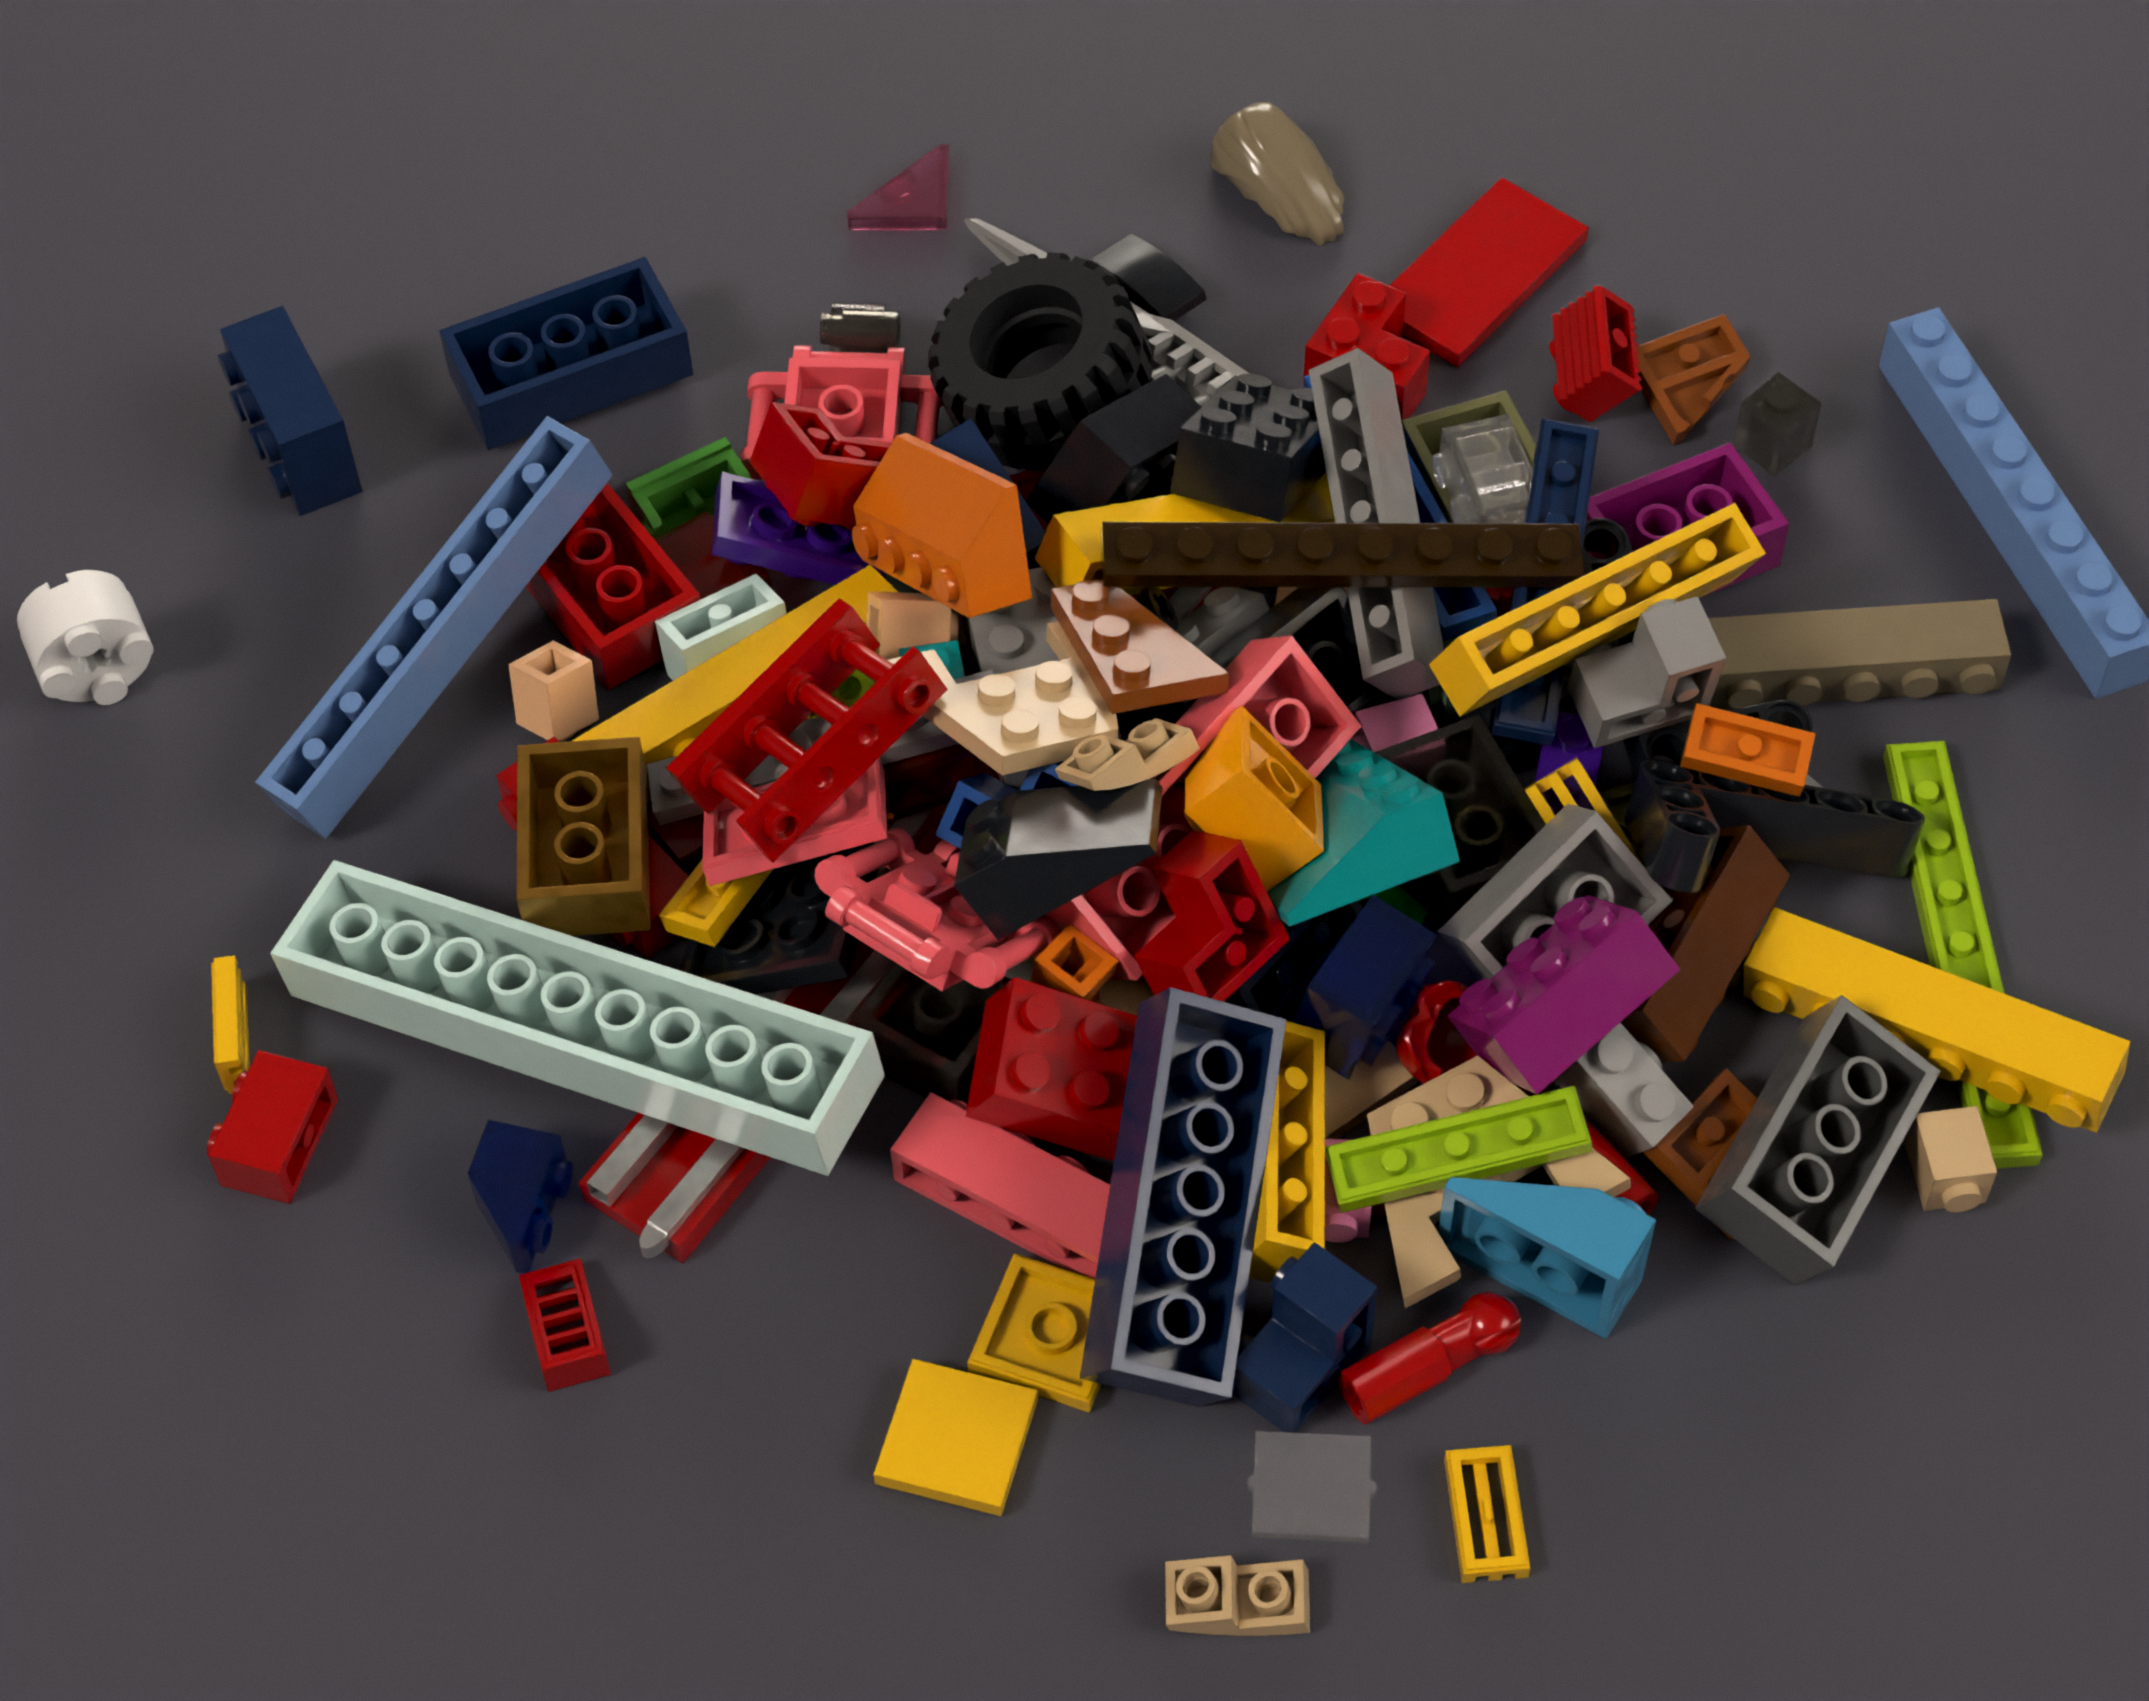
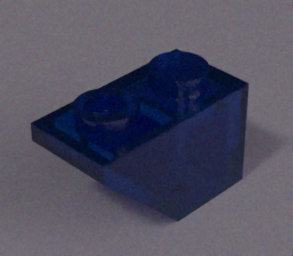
[467,1119,573,1274]

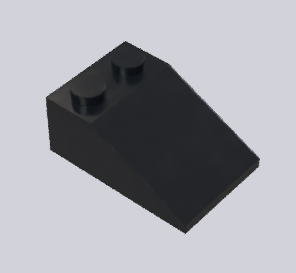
[954,779,1163,940]

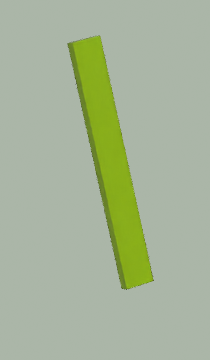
[1883,741,2043,1169]

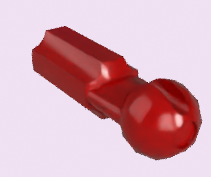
[1336,1291,1521,1425]

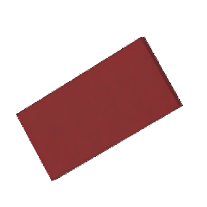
[1389,177,1589,367]

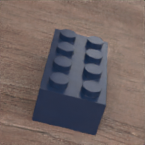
[439,257,694,450]

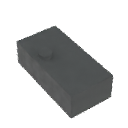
[1695,995,1941,1285]

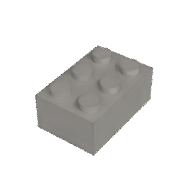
[1437,804,1673,980]

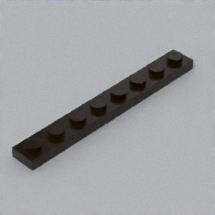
[1101,522,1585,588]

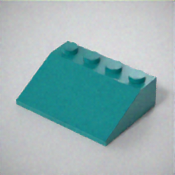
[1267,739,1460,927]

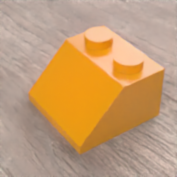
[1184,705,1324,892]

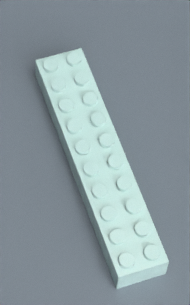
[270,860,885,1176]

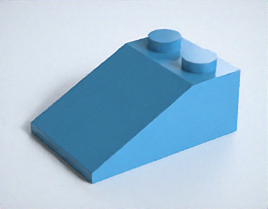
[1438,1177,1656,1339]

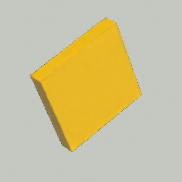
[967,1253,1101,1413]
[873,1358,1038,1517]

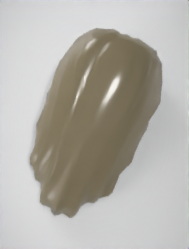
[1210,101,1344,246]

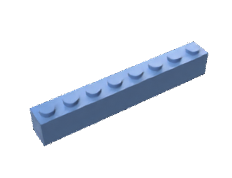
[1878,307,2149,699]
[255,416,613,840]

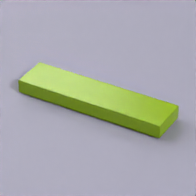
[1325,1085,1592,1213]

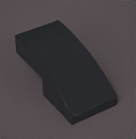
[1090,234,1207,321]

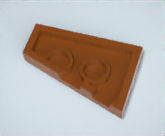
[1051,580,1229,714]

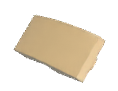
[1055,718,1200,791]
[1165,1555,1310,1636]

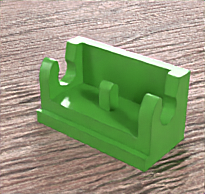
[626,437,752,556]

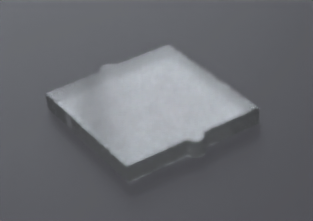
[1247,1431,1377,1543]

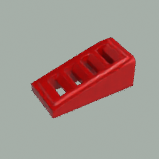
[518,1258,611,1392]

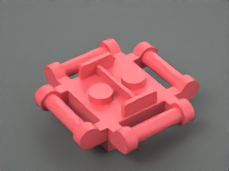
[739,345,943,479]
[814,828,1061,991]

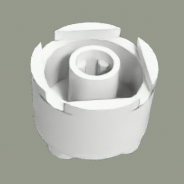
[17,570,154,705]

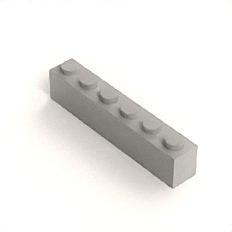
[1309,348,1444,700]

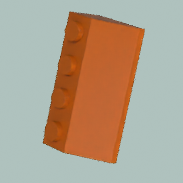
[852,433,1032,618]

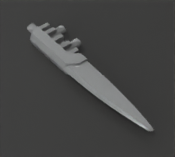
[964,218,1250,407]

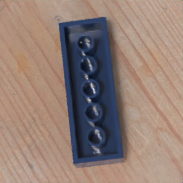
[1079,987,1287,1407]

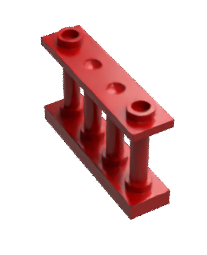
[666,598,948,863]

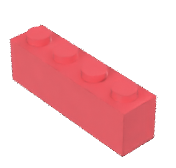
[890,1092,1110,1279]

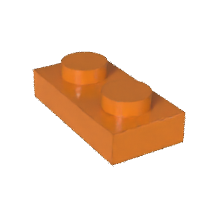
[1680,703,1816,797]

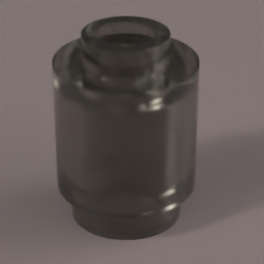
[820,302,901,353]

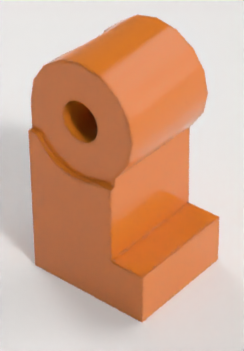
[1030,924,1119,1003]

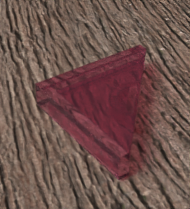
[847,144,950,230]

